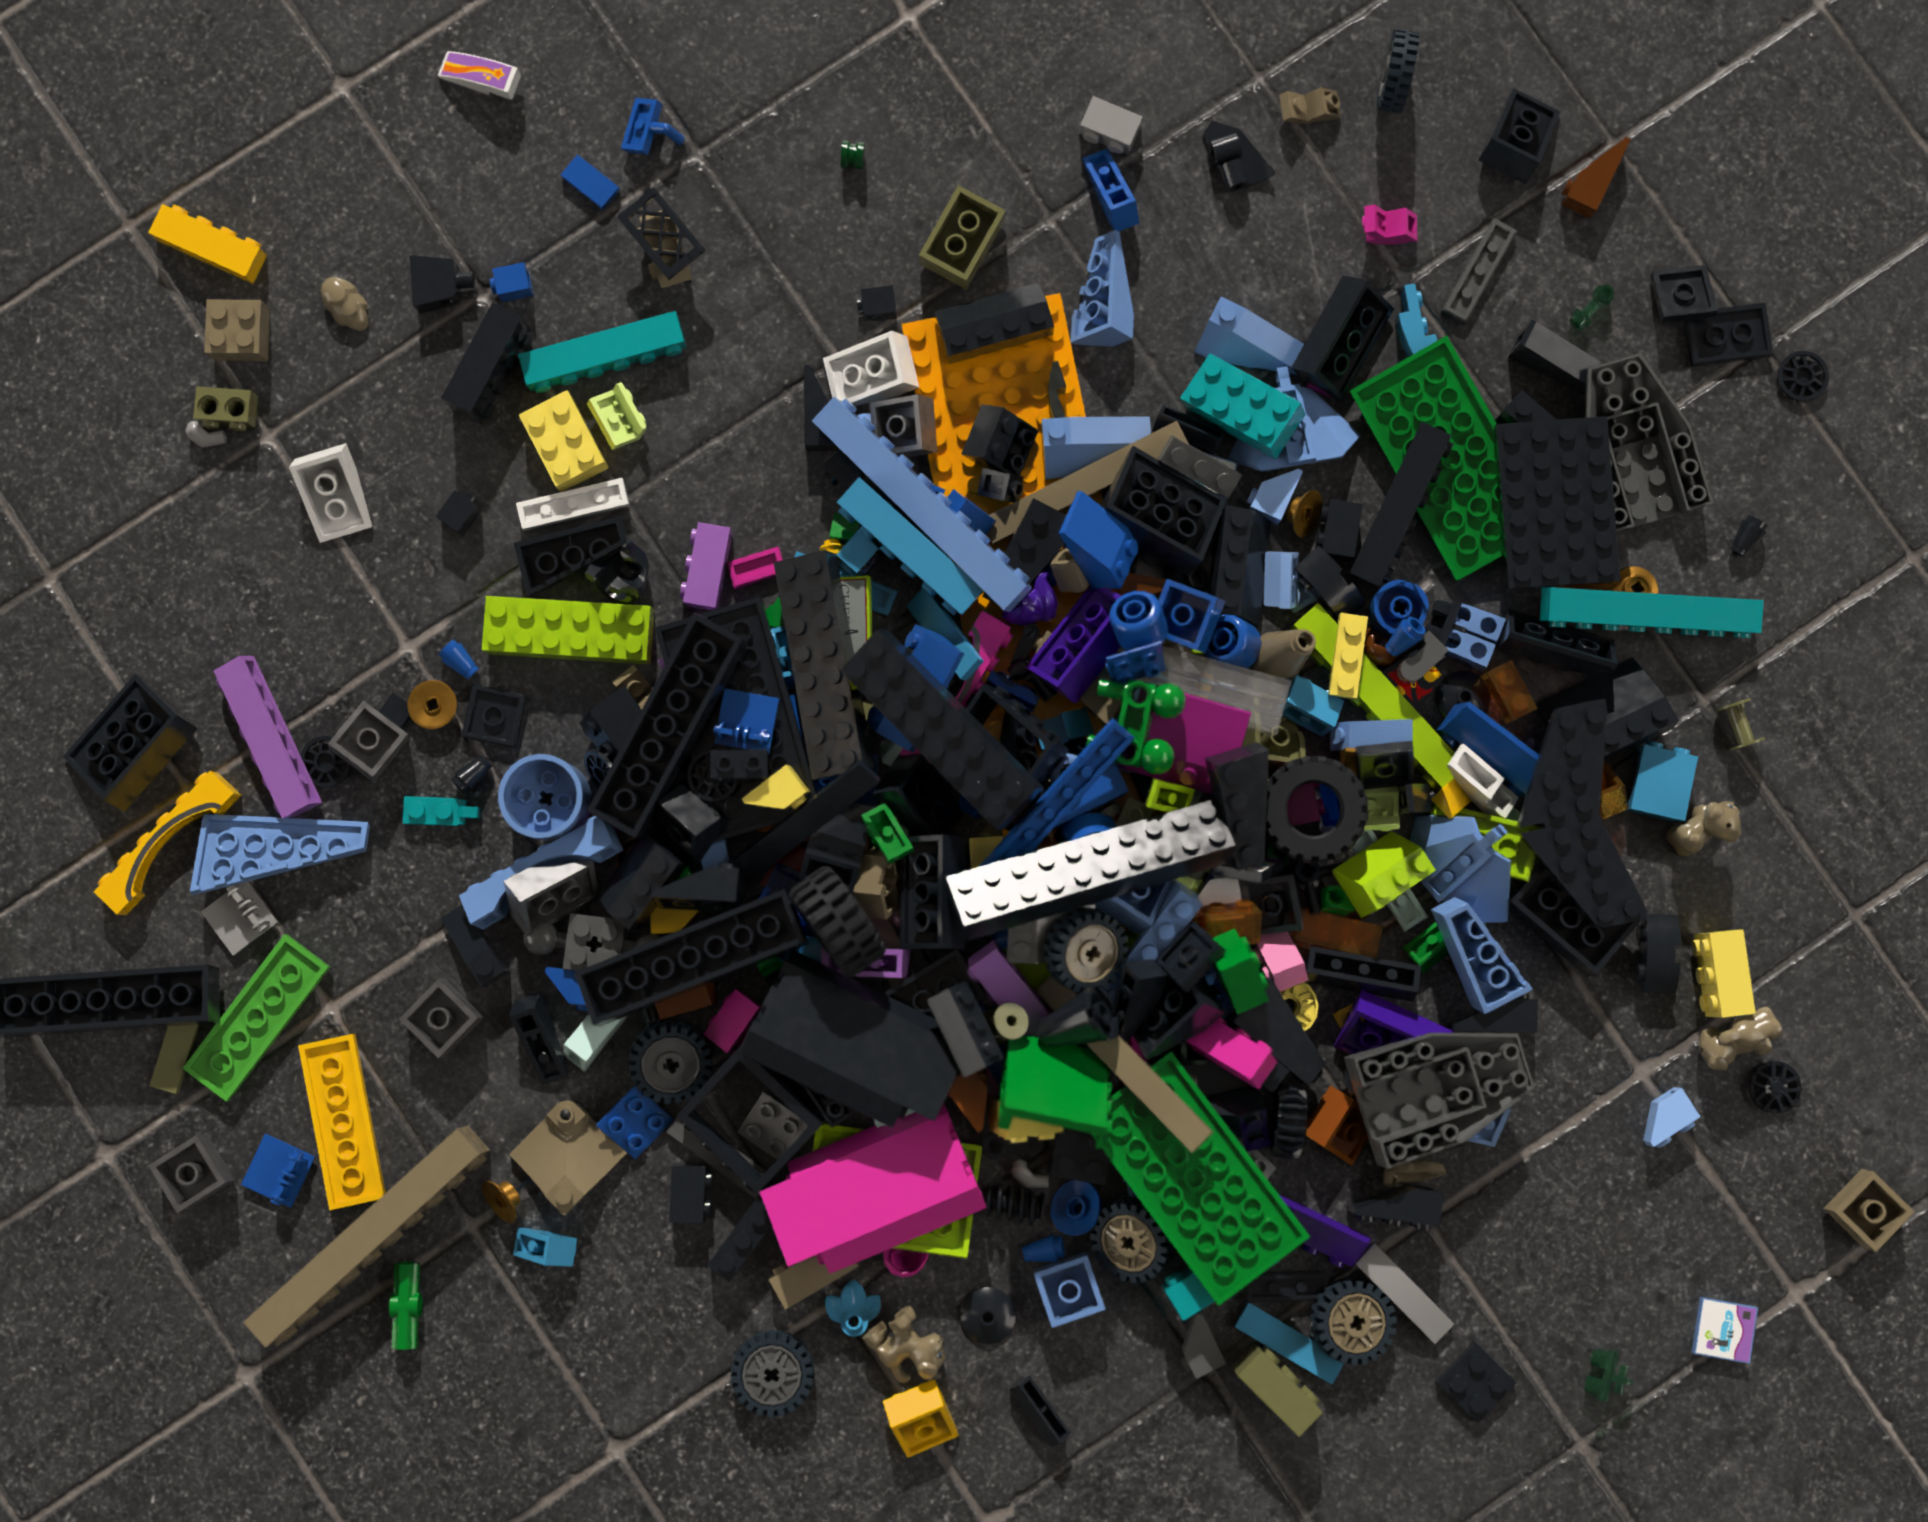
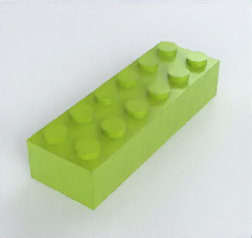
[482,596,655,665]

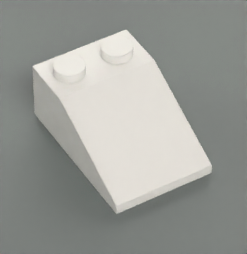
[823,331,919,406]
[289,443,372,543]

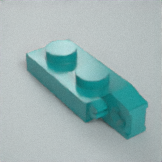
[403,796,481,826]

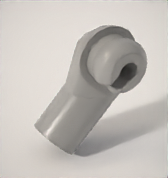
[185,421,227,448]
[1011,1159,1048,1188]

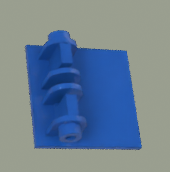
[1105,641,1166,684]
[713,688,779,753]
[596,1085,674,1159]
[241,1133,316,1208]

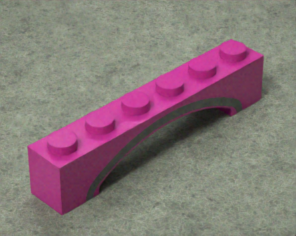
[899,610,1014,763]

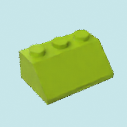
[1331,831,1436,918]

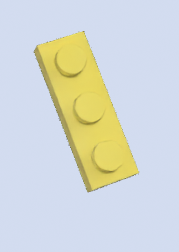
[1328,613,1368,699]

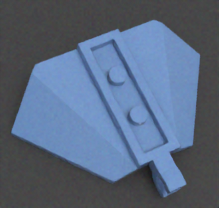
[1228,366,1361,472]
[1409,814,1511,923]

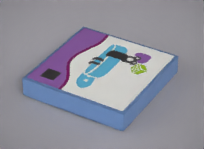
[1692,1297,1758,1364]

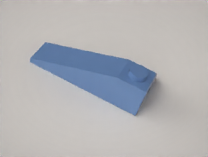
[1071,230,1134,347]
[1194,297,1304,375]
[1041,417,1151,480]

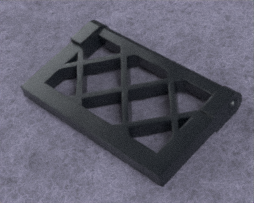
[617,187,706,280]

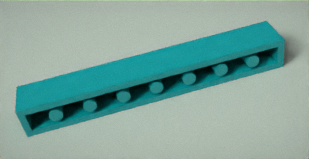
[1539,587,1764,638]

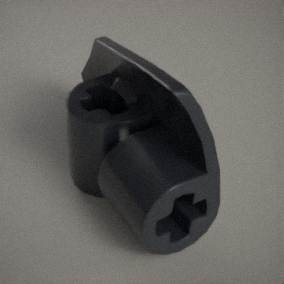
[1202,120,1275,192]

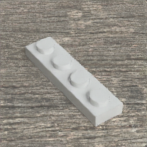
[516,478,630,531]

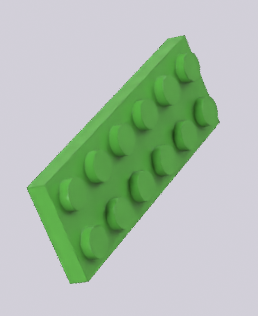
[182,934,331,1102]

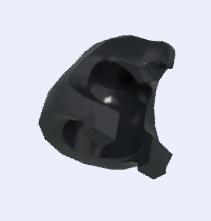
[585,540,649,605]

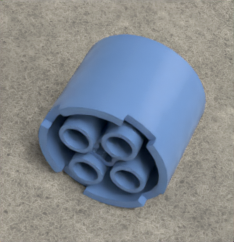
[498,754,592,841]

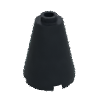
[1037,986,1119,1047]

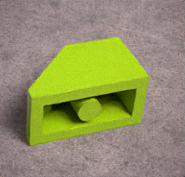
[1145,777,1195,812]

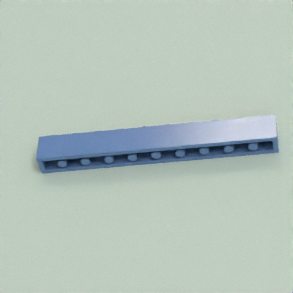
[812,397,1032,612]

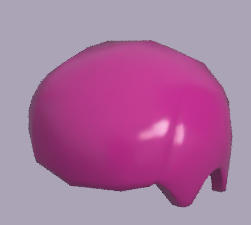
[883,1248,929,1278]

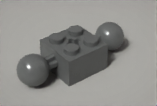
[523,913,662,971]

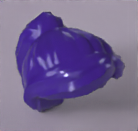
[1002,572,1058,626]

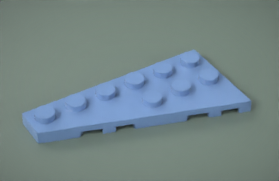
[190,814,370,895]

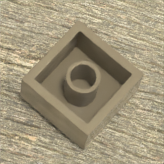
[204,299,270,361]
[1823,1169,1914,1252]

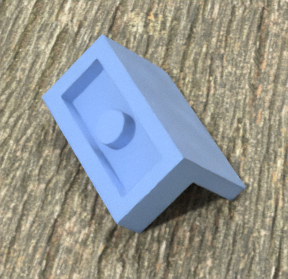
[1264,551,1299,609]

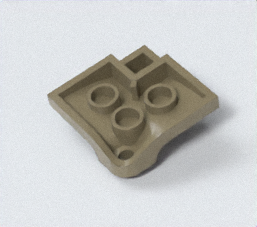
[509,1100,627,1215]

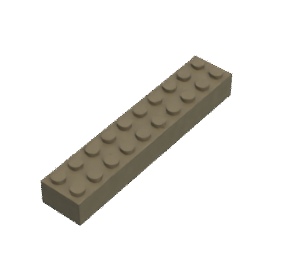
[243,1126,490,1348]

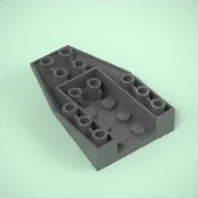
[1585,353,1713,532]
[1344,1033,1535,1169]

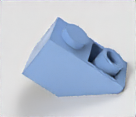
[1643,1087,1700,1148]

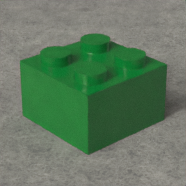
[1213,928,1269,1014]

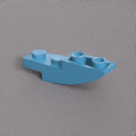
[1395,283,1437,357]

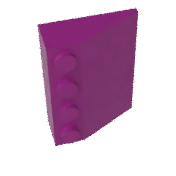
[1118,681,1251,794]

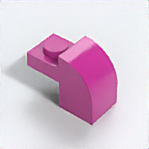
[1362,204,1417,245]

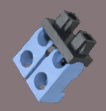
[1423,600,1506,671]

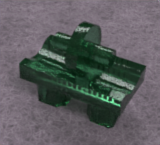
[1584,1349,1635,1402]

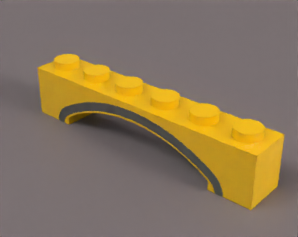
[94,771,241,915]

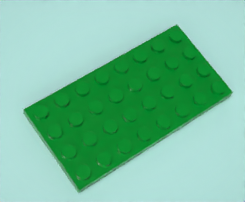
[1350,335,1504,581]
[1091,1052,1310,1306]

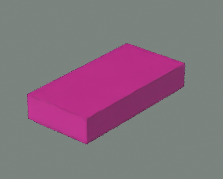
[726,546,783,590]

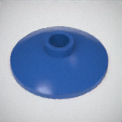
[1050,1180,1101,1236]

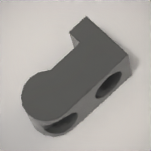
[1397,631,1448,684]

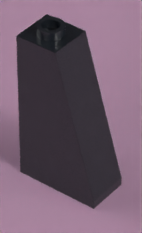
[1508,320,1603,395]
[1226,977,1326,1086]

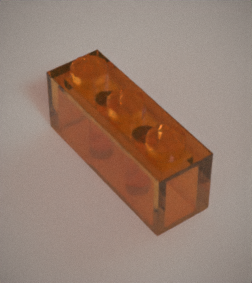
[1291,907,1383,958]

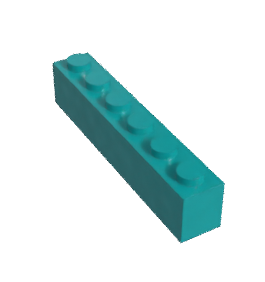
[518,311,687,393]

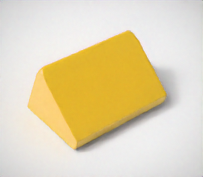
[1431,779,1472,819]

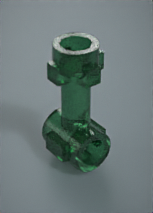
[1570,285,1614,330]

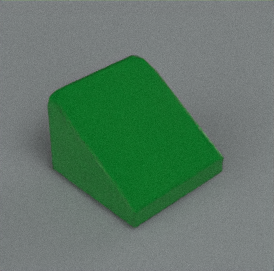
[829,513,860,543]

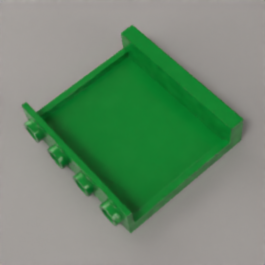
[998,1034,1112,1149]

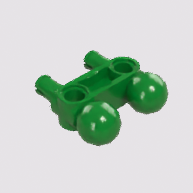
[1086,679,1186,775]

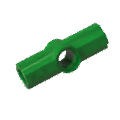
[389,1261,423,1350]

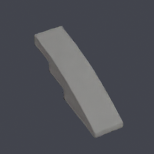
[1355,1242,1454,1344]

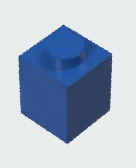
[490,262,534,302]

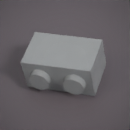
[1079,96,1143,154]

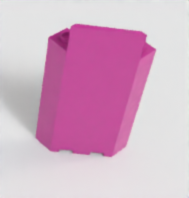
[760,1102,987,1274]

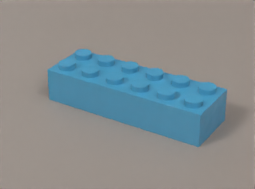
[837,477,984,616]

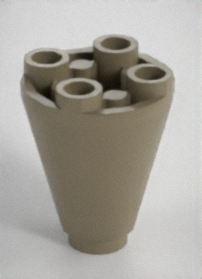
[1252,629,1316,685]

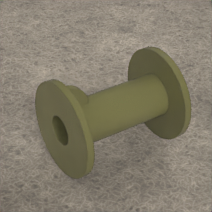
[1715,698,1765,751]
[983,1002,1028,1045]

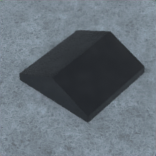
[1240,874,1304,936]

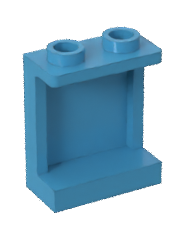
[1624,741,1698,823]

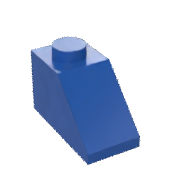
[545,967,588,1011]

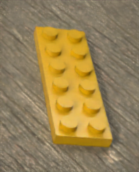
[298,1034,386,1210]

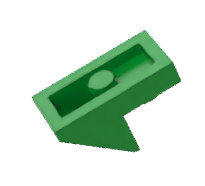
[861,803,913,864]

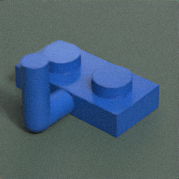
[621,98,685,155]

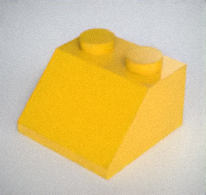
[883,1379,959,1458]

